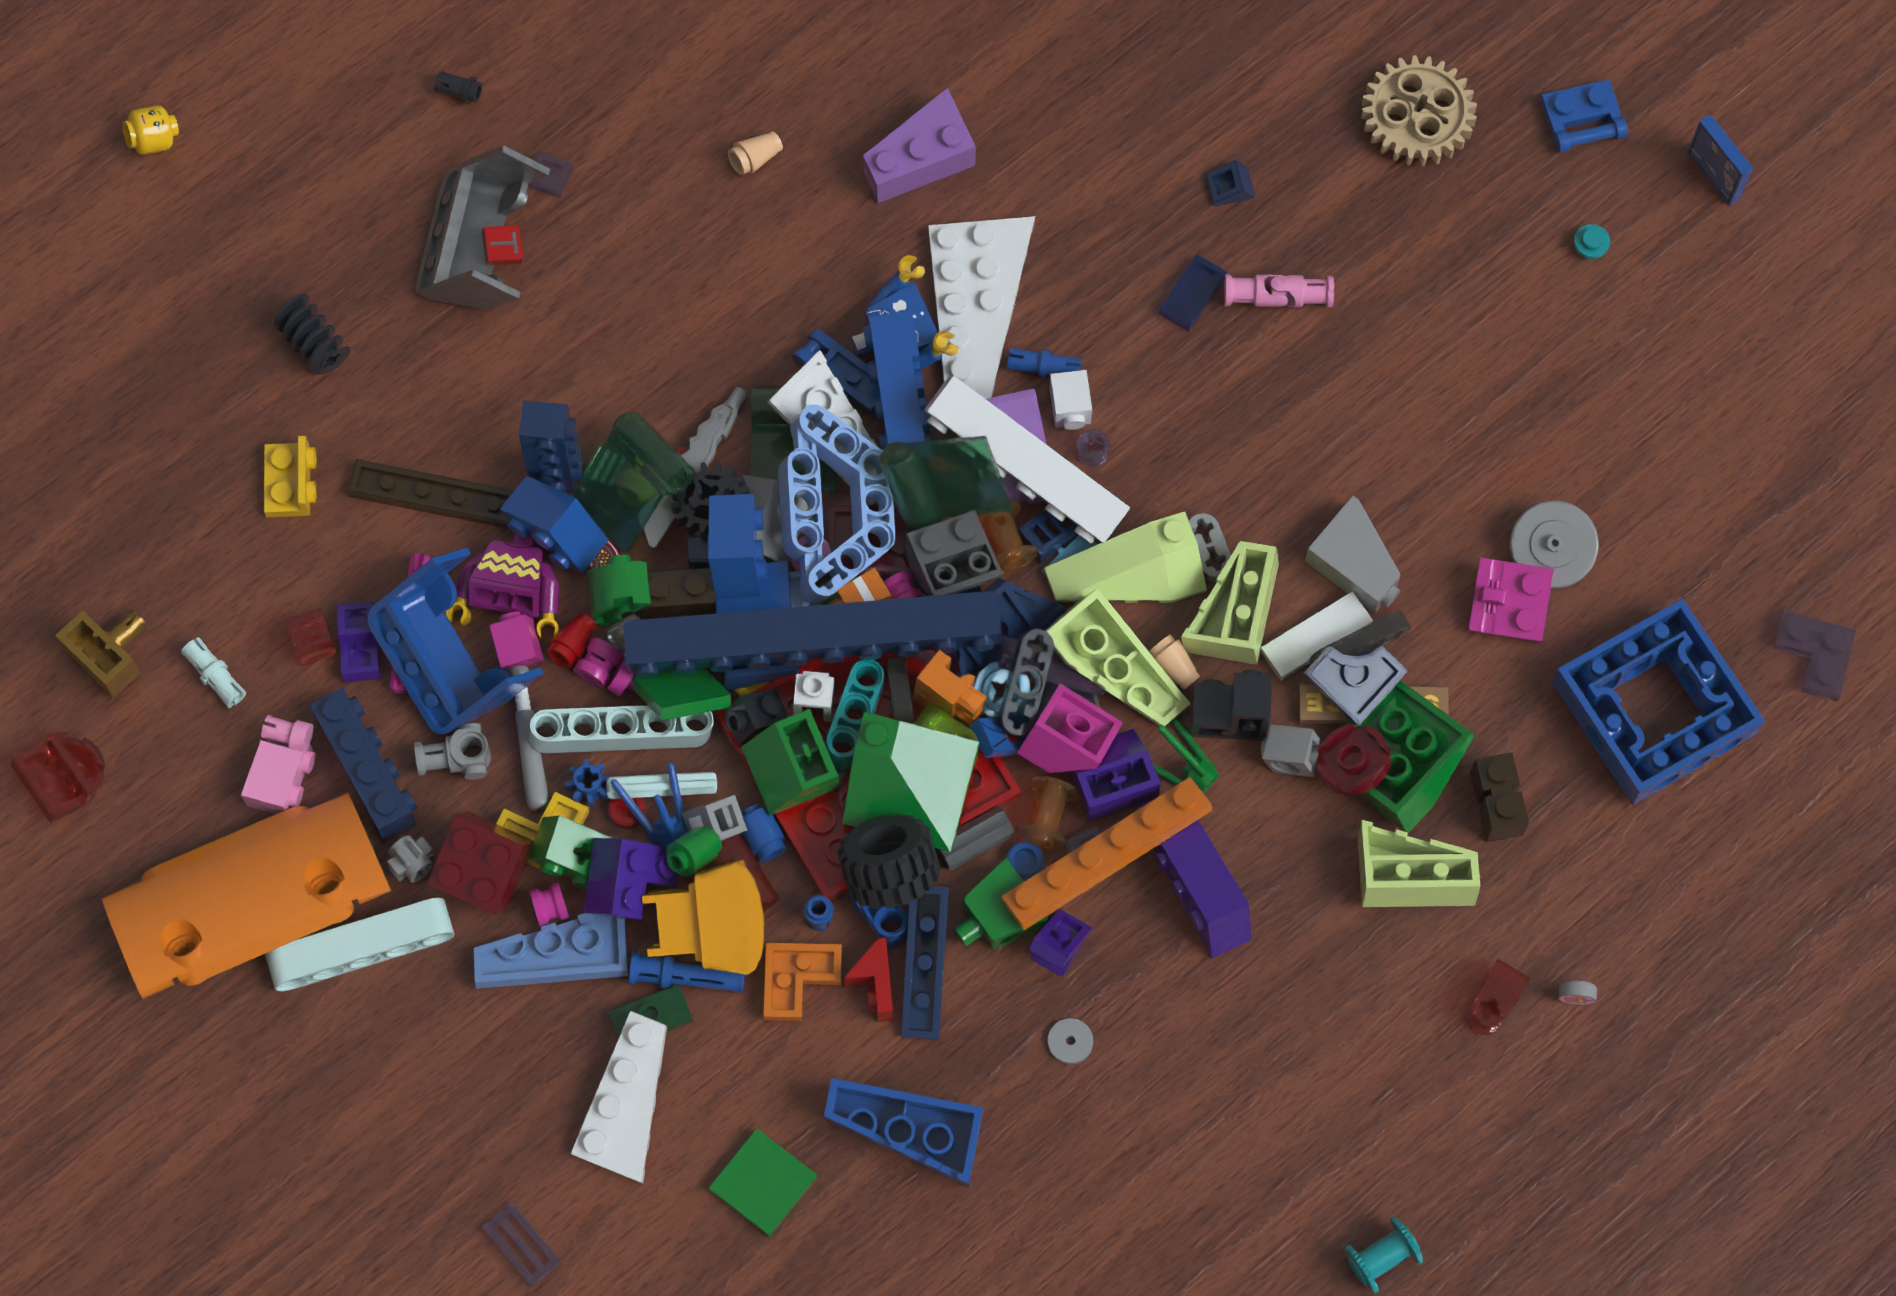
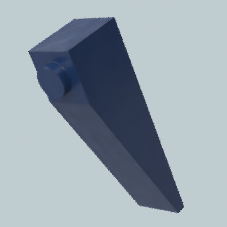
[901,883,950,1039]

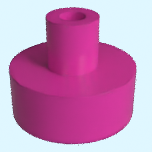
[606,658,638,696]

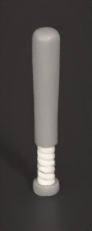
[507,666,549,811]

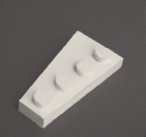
[767,350,897,505]
[571,1011,667,1184]

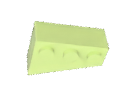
[1181,541,1279,665]
[1357,820,1480,907]

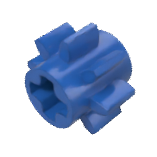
[565,759,611,808]

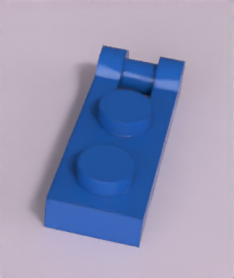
[792,329,881,415]

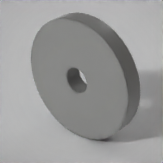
[1048,1018,1093,1064]

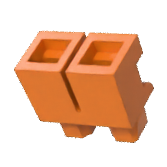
[913,650,987,729]

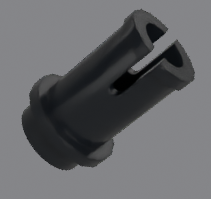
[434,71,482,104]

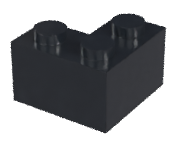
[1191,670,1272,741]

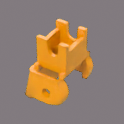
[642,860,764,975]

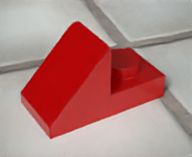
[844,938,893,1022]

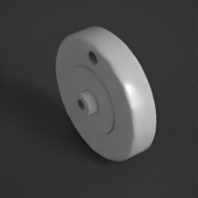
[1509,500,1599,589]

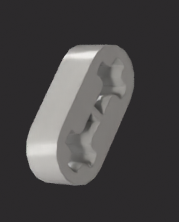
[1189,513,1231,583]

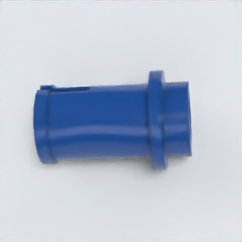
[804,895,834,932]

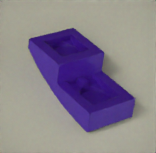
[337,601,381,682]

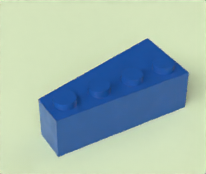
[863,310,934,463]
[824,1078,983,1187]

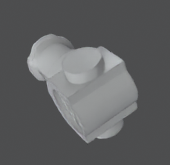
[414,723,491,780]

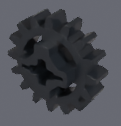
[671,462,750,540]

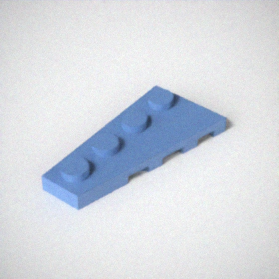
[474,913,628,989]

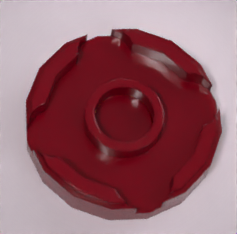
[1316,724,1391,796]

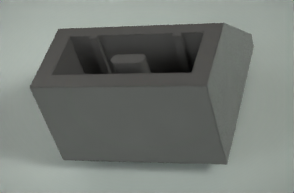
[903,510,1003,596]

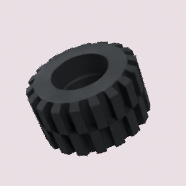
[837,814,940,909]

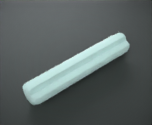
[606,772,717,799]

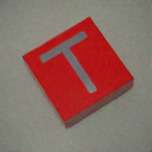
[482,226,523,265]

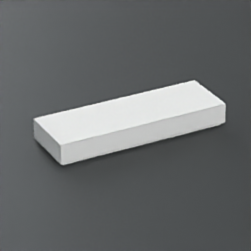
[1260,591,1373,681]

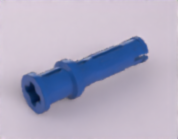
[629,951,745,993]

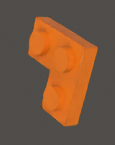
[764,943,842,1021]

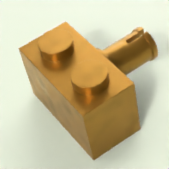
[55,609,148,699]

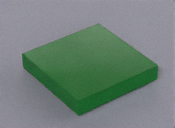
[633,668,731,721]
[709,1129,817,1238]

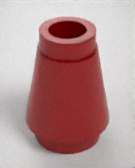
[547,613,597,669]

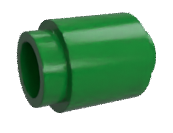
[666,826,722,877]

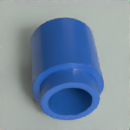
[740,804,787,863]

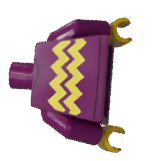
[446,534,559,640]

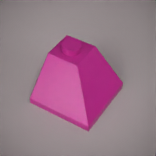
[1017,683,1123,773]

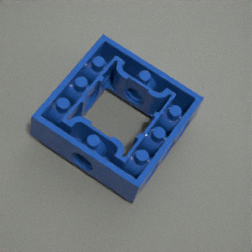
[1552,599,1765,806]

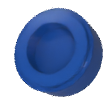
[1007,841,1044,881]

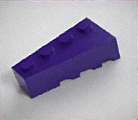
[1139,798,1252,958]

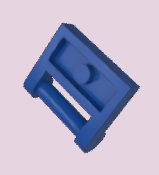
[1540,79,1628,153]

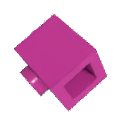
[489,611,544,671]

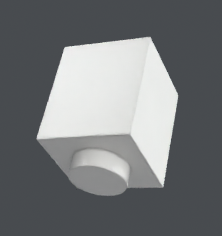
[1049,370,1092,430]

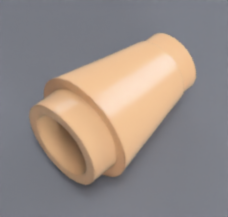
[728,131,783,175]
[1149,634,1201,690]

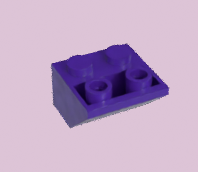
[1070,729,1161,821]

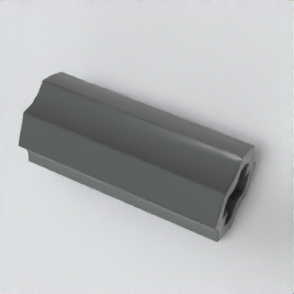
[935,806,1015,872]

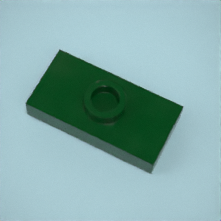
[608,985,693,1039]

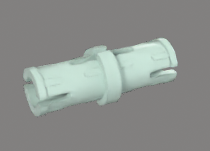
[181,637,246,708]

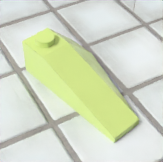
[1044,511,1207,603]
[1046,588,1190,726]

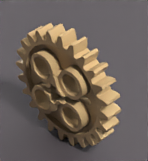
[1361,55,1477,166]

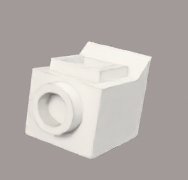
[793,671,835,722]

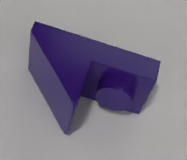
[1029,909,1092,976]

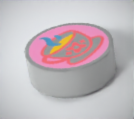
[1558,981,1597,1005]

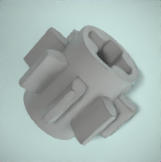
[387,836,435,883]

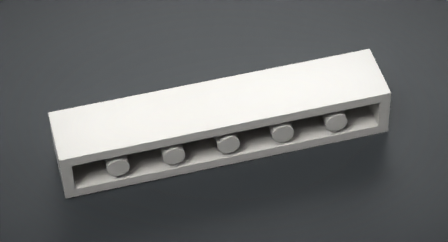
[924,375,1130,544]

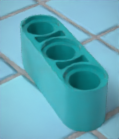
[826,660,884,770]

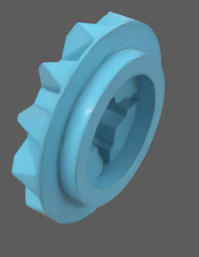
[973,661,1030,718]

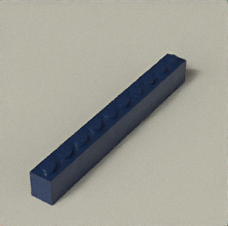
[624,591,1002,678]

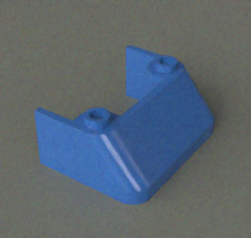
[368,548,544,734]

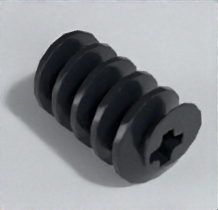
[274,293,350,375]

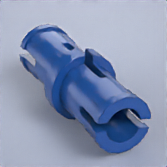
[1007,347,1082,379]

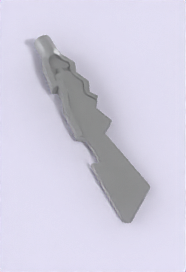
[639,387,748,548]

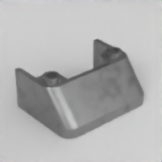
[416,145,550,310]

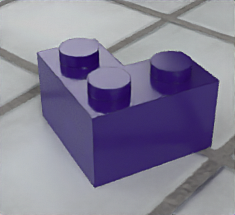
[584,838,678,920]

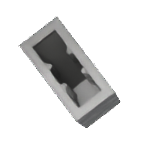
[1305,496,1401,614]

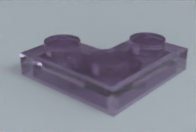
[1773,610,1856,701]

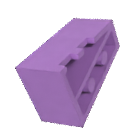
[863,88,976,204]

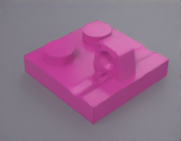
[1468,557,1554,643]

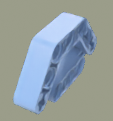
[778,405,895,604]

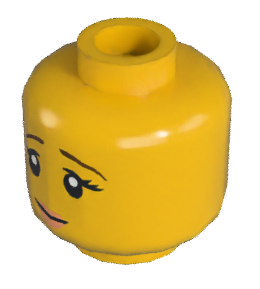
[123,105,179,155]

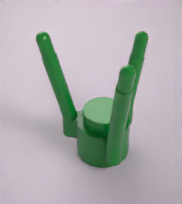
[1153,716,1220,794]

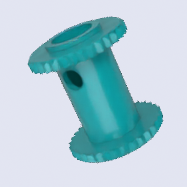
[1345,1217,1423,1293]

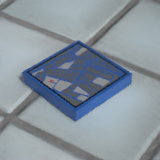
[1687,115,1753,206]

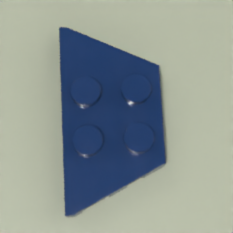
[951,578,1067,684]

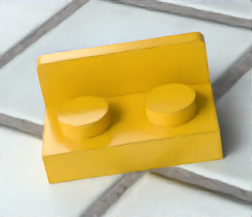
[264,435,317,518]

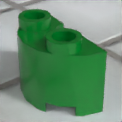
[587,555,651,628]

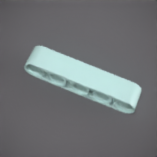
[529,705,714,753]
[265,898,455,992]

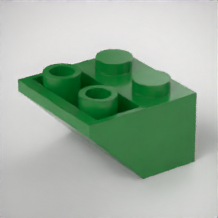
[741,709,839,816]

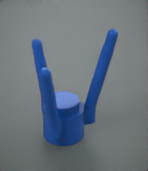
[610,763,687,847]

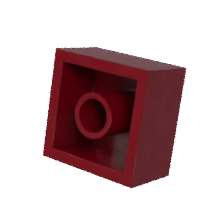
[427,811,534,915]

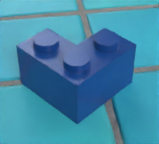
[500,476,608,574]
[708,494,767,598]

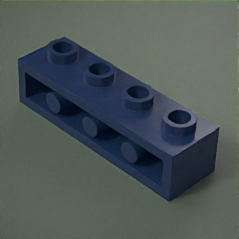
[519,401,584,494]
[310,687,417,843]

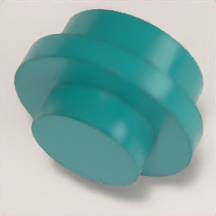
[1574,224,1610,260]

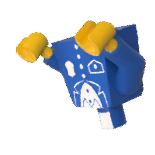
[851,255,958,371]

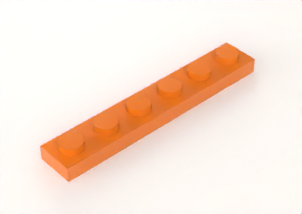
[1001,777,1213,931]

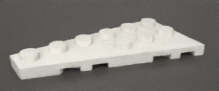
[928,216,1035,399]

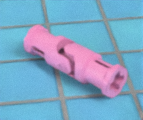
[1224,274,1334,307]

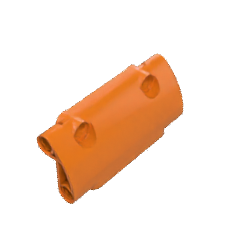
[101,792,391,999]

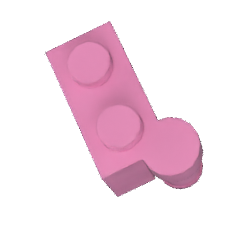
[241,715,316,814]

